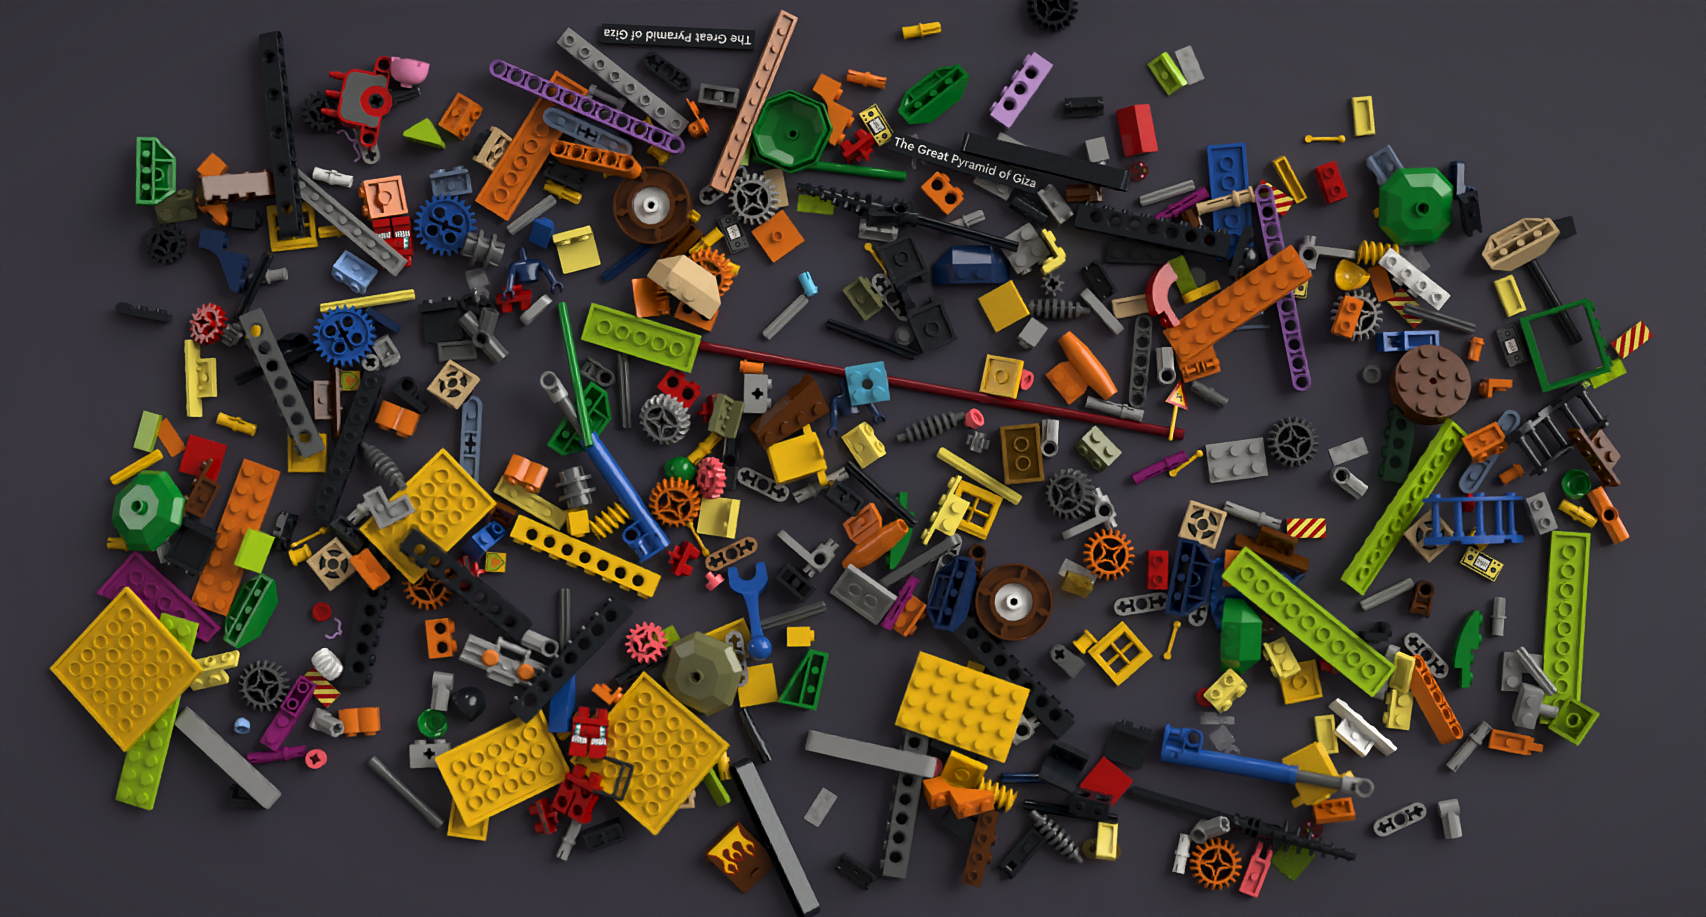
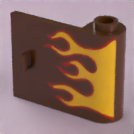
[704,820,774,894]

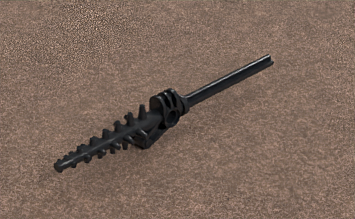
[796,183,1019,252]
[1131,786,1356,862]

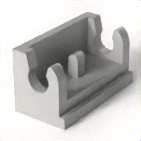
[1037,183,1074,226]

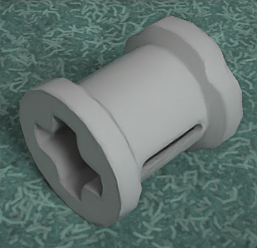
[362,354,382,372]

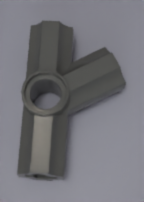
[457,307,509,364]

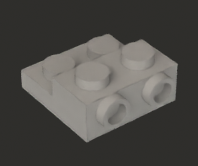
[1000,222,1050,276]

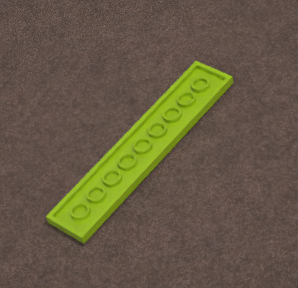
[1341,419,1467,596]
[1538,531,1591,724]
[1221,546,1397,698]
[115,613,199,810]

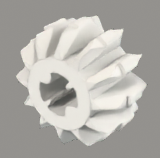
[311,648,344,681]

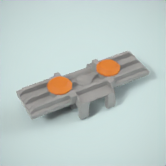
[459,634,555,692]

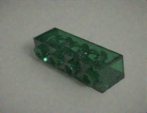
[1378,404,1416,484]

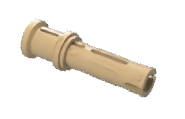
[1196,186,1256,216]

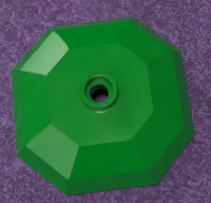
[750,89,833,174]
[1378,167,1454,246]
[111,470,185,552]

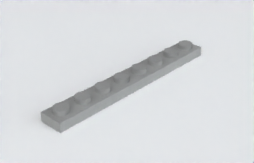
[298,169,408,276]

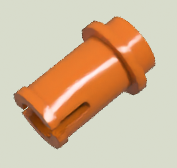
[1467,337,1485,362]
[739,359,764,374]
[1498,463,1525,486]

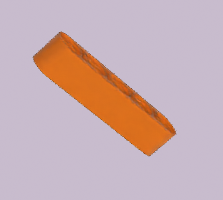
[550,141,642,179]
[1410,654,1463,745]

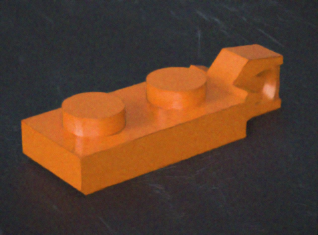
[1488,729,1544,755]

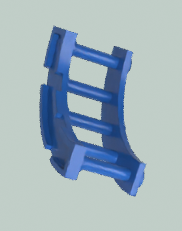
[1422,492,1524,545]

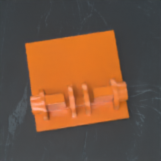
[686,98,710,138]
[631,278,671,318]
[1173,345,1221,383]

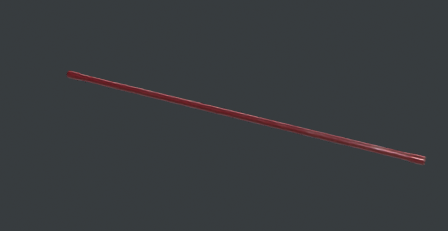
[698,341,1185,441]

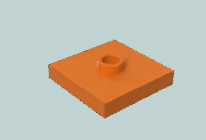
[751,209,805,263]

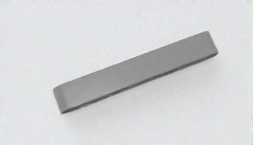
[174,707,282,809]
[805,730,937,778]

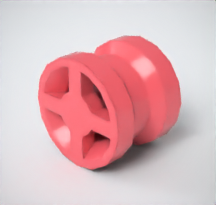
[305,749,327,769]

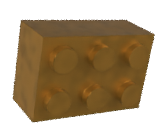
[999,423,1044,485]

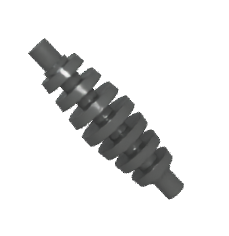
[1025,298,1091,320]
[896,411,965,443]
[360,442,407,491]
[1029,809,1084,865]

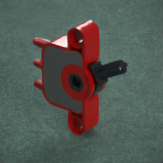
[321,56,420,151]

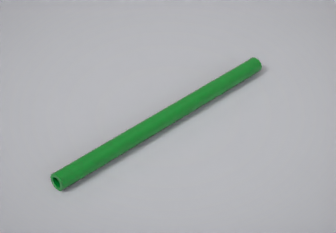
[753,153,907,181]
[557,302,594,448]

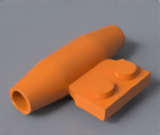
[1046,331,1117,405]
[842,503,908,570]

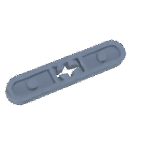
[543,106,633,155]
[460,396,483,484]
[1458,410,1520,494]

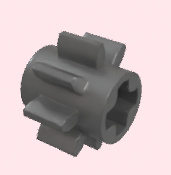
[1040,273,1065,297]
[220,323,244,347]
[966,431,990,453]

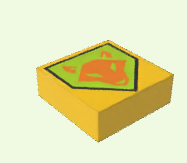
[341,371,361,391]
[485,552,506,572]

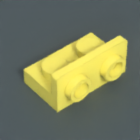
[841,422,886,469]
[1261,637,1301,682]
[1383,689,1414,730]

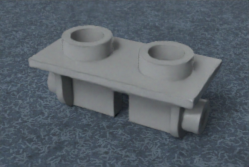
[858,219,898,242]

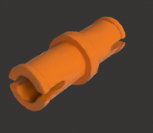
[846,69,887,90]

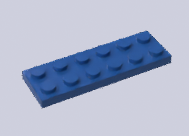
[1206,142,1254,261]

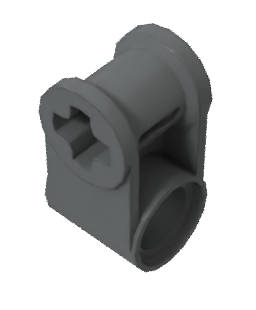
[579,356,616,388]
[1049,644,1086,678]

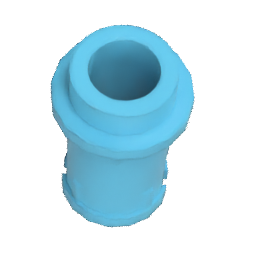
[798,272,818,297]

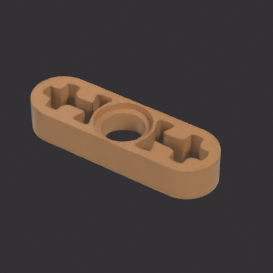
[705,537,758,571]

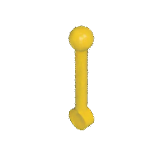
[1305,135,1345,143]
[865,243,888,276]
[1169,450,1203,477]
[686,521,710,557]
[290,527,327,549]
[1163,621,1181,660]

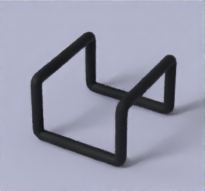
[592,756,634,801]

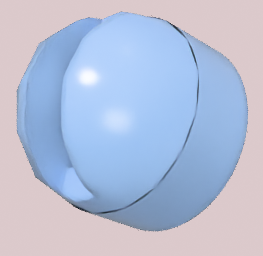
[234,717,250,734]

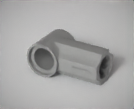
[1156,347,1176,386]
[1041,419,1059,459]
[1330,467,1368,500]
[521,630,559,657]
[431,671,454,711]
[309,708,345,737]
[1437,798,1462,839]
[1190,816,1230,844]

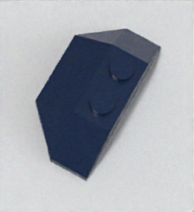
[933,245,1010,285]
[1165,537,1215,617]
[926,555,977,632]

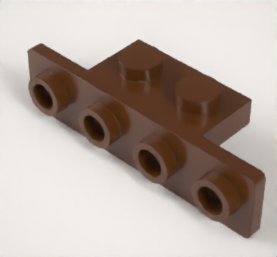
[311,361,343,439]
[1566,428,1621,487]
[182,457,222,519]
[1234,525,1309,573]
[962,810,999,887]

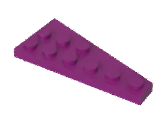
[97,551,222,642]

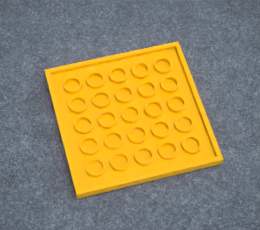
[50,587,204,752]
[570,671,730,836]

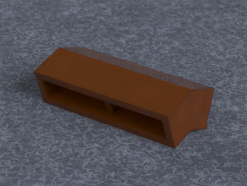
[658,222,704,259]

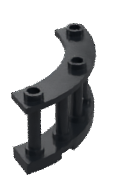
[1504,379,1613,477]

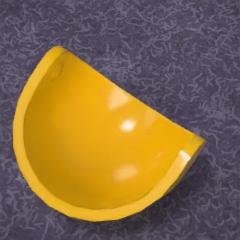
[1334,259,1370,291]

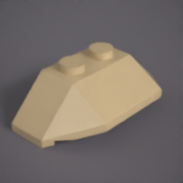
[1482,218,1560,271]
[647,255,721,320]

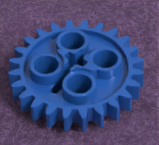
[414,193,477,256]
[313,305,376,368]

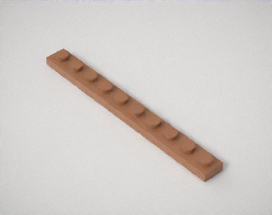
[709,10,798,194]

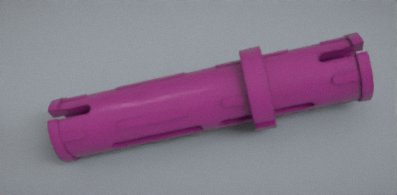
[1154,186,1210,220]
[1131,450,1189,485]
[880,575,920,631]
[247,745,307,765]

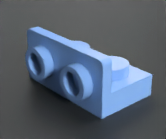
[331,250,378,295]

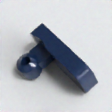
[1448,161,1475,201]
[364,306,402,333]

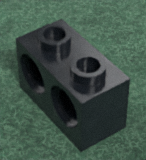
[1069,786,1114,822]

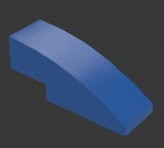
[1376,330,1439,353]
[549,674,576,732]

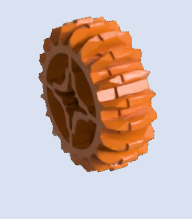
[688,248,734,296]
[649,476,701,528]
[1082,529,1135,581]
[402,561,454,610]
[1189,838,1242,890]

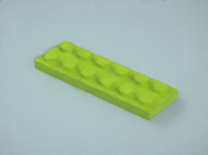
[581,303,702,373]

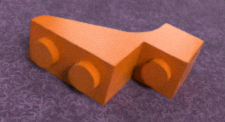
[812,73,855,148]
[195,153,231,227]
[923,776,994,819]

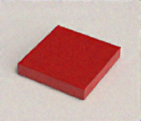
[179,434,228,482]
[1079,756,1133,806]

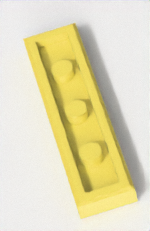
[493,475,566,531]

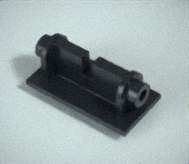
[1064,96,1104,118]
[271,510,299,552]

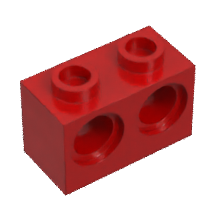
[1314,160,1348,205]
[657,369,702,411]
[1146,550,1168,590]

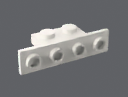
[1378,248,1451,311]
[1328,698,1397,758]

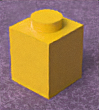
[564,507,590,538]
[787,626,814,647]

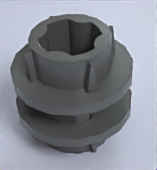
[460,229,505,270]
[554,466,596,510]

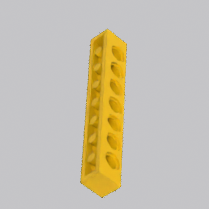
[510,515,662,599]

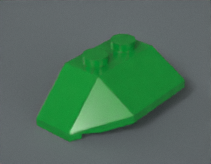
[898,64,970,124]
[136,137,176,206]
[547,381,611,456]
[223,572,278,649]
[1220,598,1262,676]

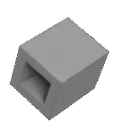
[1084,136,1109,165]

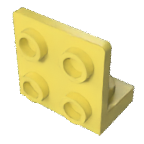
[552,225,601,274]
[1040,229,1066,277]
[697,497,740,539]

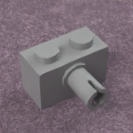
[1512,682,1558,730]

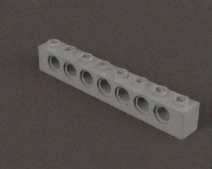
[557,27,690,138]

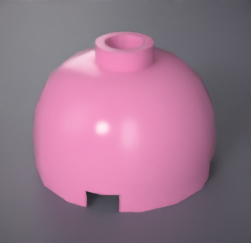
[390,57,430,88]

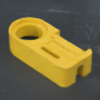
[1182,280,1221,304]

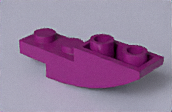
[260,675,317,752]

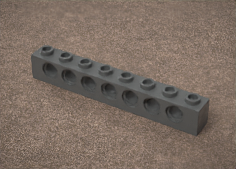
[237,307,325,459]
[879,728,929,879]

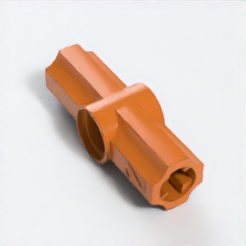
[1586,486,1630,545]

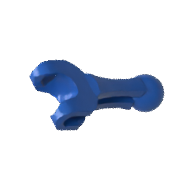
[728,562,772,661]

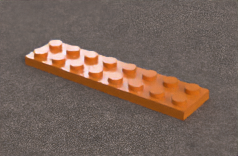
[475,71,589,221]
[1162,245,1313,364]
[191,458,281,616]

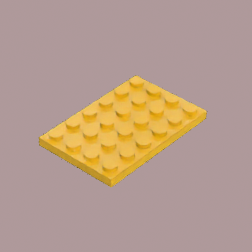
[359,448,498,585]
[895,651,1030,763]
[434,710,570,828]

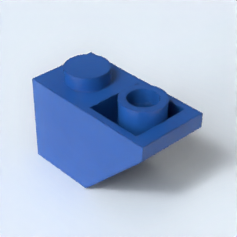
[528,217,557,250]
[462,520,508,562]

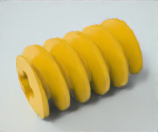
[1357,240,1399,267]
[589,501,631,541]
[977,776,1018,813]

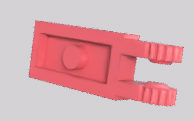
[1238,841,1274,898]

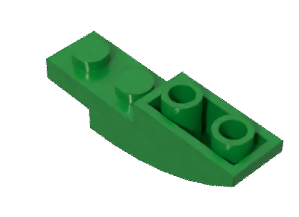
[886,492,915,569]
[1451,610,1482,688]

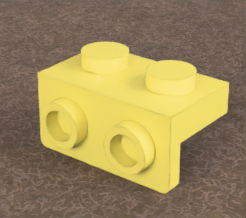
[1204,668,1248,714]

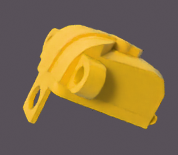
[766,424,829,487]
[1282,742,1354,808]

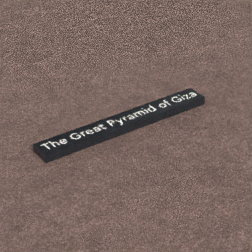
[601,23,755,50]
[888,131,1041,195]

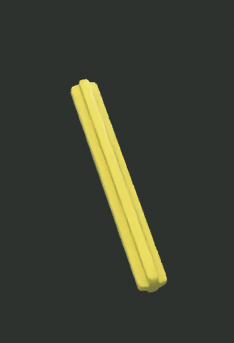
[320,289,415,314]
[937,447,1022,505]

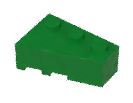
[776,648,829,710]

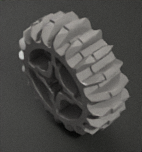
[728,173,780,225]
[1330,290,1383,342]
[639,393,691,445]

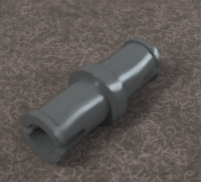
[1189,380,1229,409]

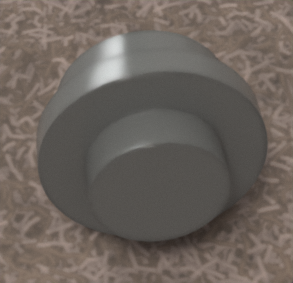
[895,326,914,345]

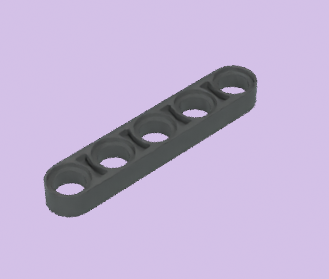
[1128,315,1153,409]
[877,535,961,590]

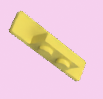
[184,340,217,417]
[920,475,970,545]
[190,650,240,691]

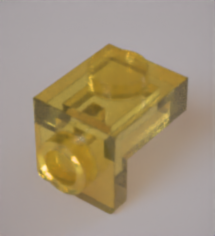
[1060,570,1093,599]

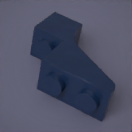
[198,228,250,294]

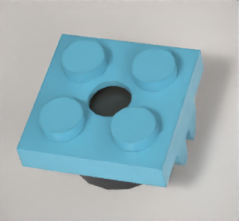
[845,361,890,406]

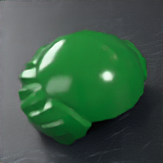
[664,456,696,483]
[1561,469,1591,500]
[417,709,447,739]

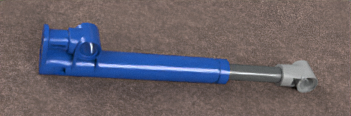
[540,371,671,564]
[1161,723,1374,797]

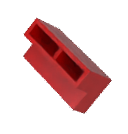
[1116,104,1158,157]

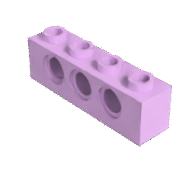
[989,52,1053,130]

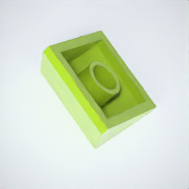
[403,118,446,149]
[234,528,275,574]
[1548,696,1600,746]

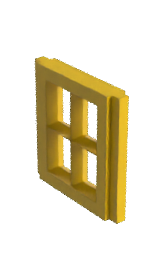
[267,202,318,252]
[954,480,1003,540]
[1088,621,1153,686]

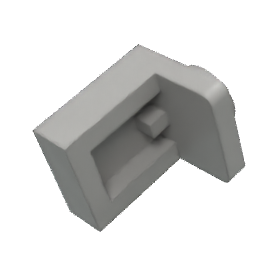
[372,334,401,368]

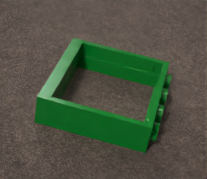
[1519,297,1613,392]

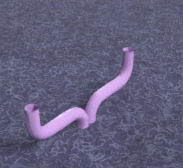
[336,129,361,162]

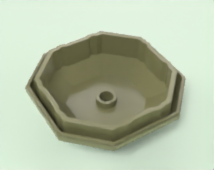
[662,631,743,717]

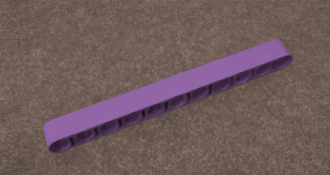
[489,60,685,156]
[1255,184,1311,391]

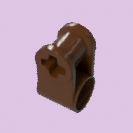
[967,543,987,582]
[1408,580,1435,618]

